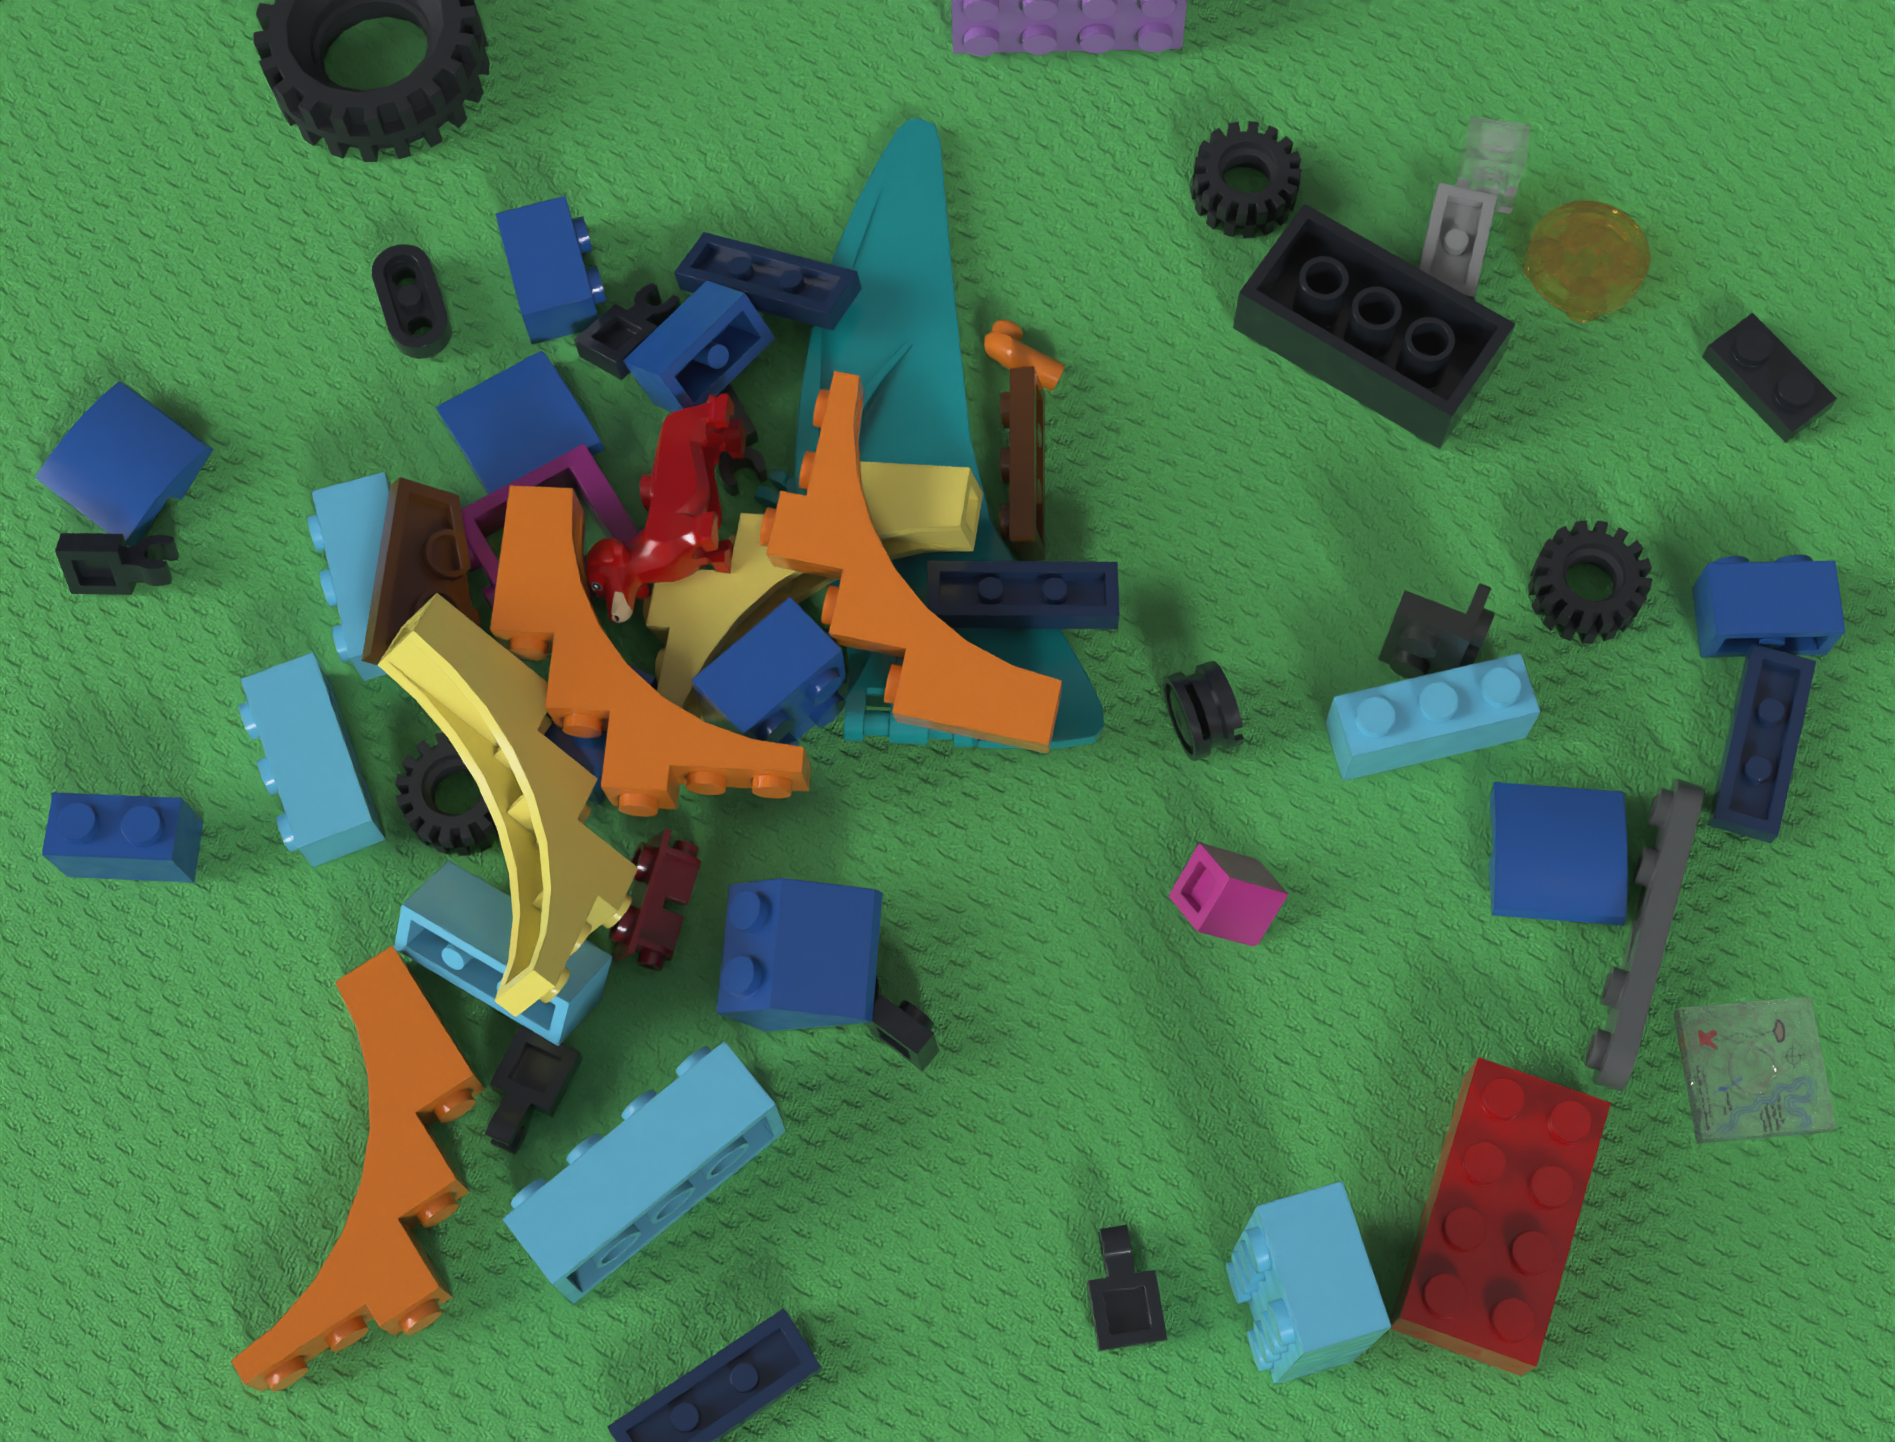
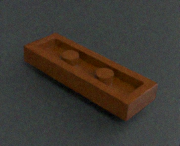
[999,366,1045,561]

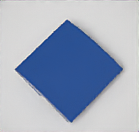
[436,350,605,495]
[35,382,213,546]
[1488,782,1628,926]

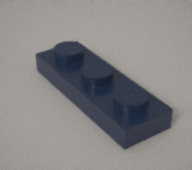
[674,232,862,330]
[927,561,1120,629]
[1707,644,1816,843]
[607,1308,823,1442]

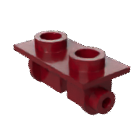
[609,829,702,971]

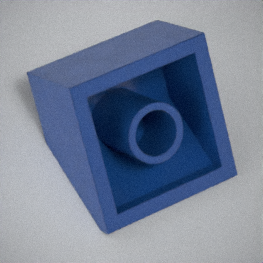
[717,878,883,1032]

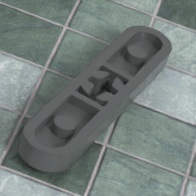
[1584,779,1704,1091]

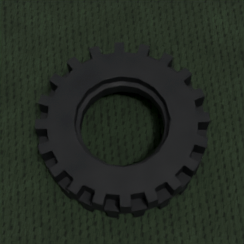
[253,0,490,162]

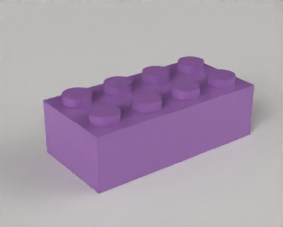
[951,0,1187,56]

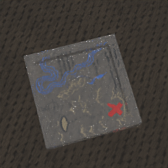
[1673,996,1837,1144]

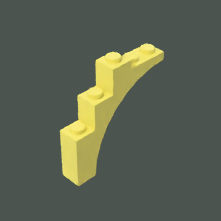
[643,461,983,721]
[378,593,638,1017]

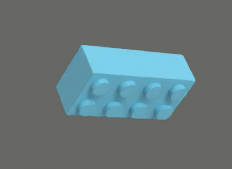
[502,1041,786,1304]
[1226,1181,1391,1385]

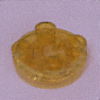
[1523,200,1650,323]

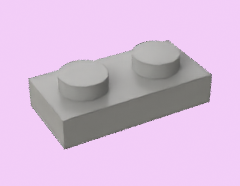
[1418,183,1497,300]

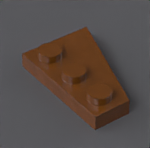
[361,477,481,665]

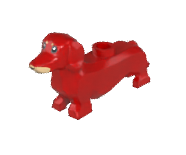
[586,393,747,623]

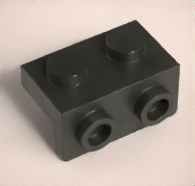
[1378,583,1495,679]

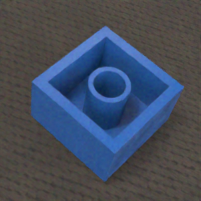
[691,597,848,746]

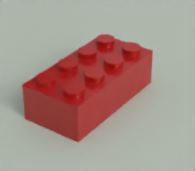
[1390,1057,1611,1376]

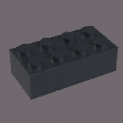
[1233,203,1515,449]

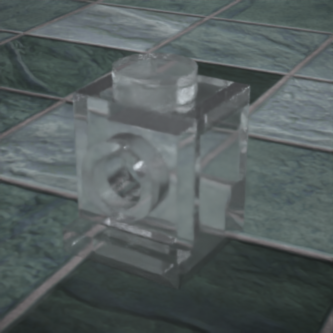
[1455,116,1531,214]

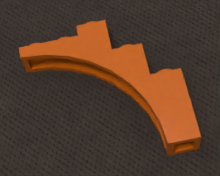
[760,371,1062,754]
[490,485,811,817]
[231,946,486,1392]

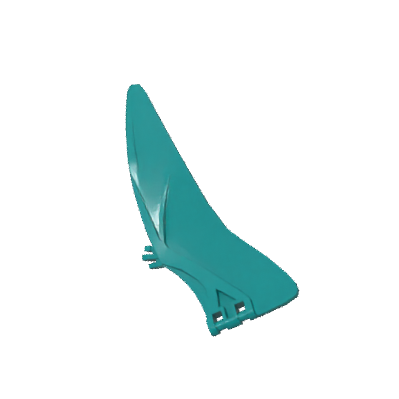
[754,118,1104,749]

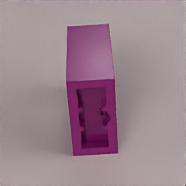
[461,443,639,611]

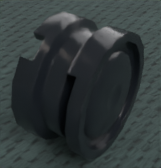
[1163,661,1244,761]

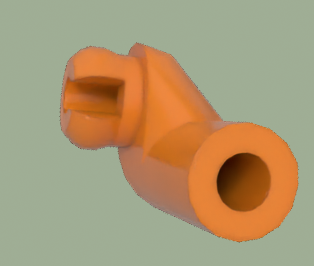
[984,319,1065,391]

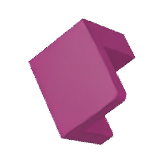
[1168,842,1289,946]

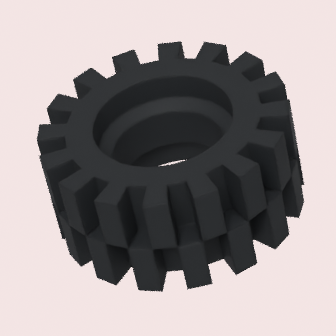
[1191,121,1302,239]
[1528,520,1652,644]
[396,732,499,856]

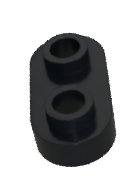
[372,244,452,359]

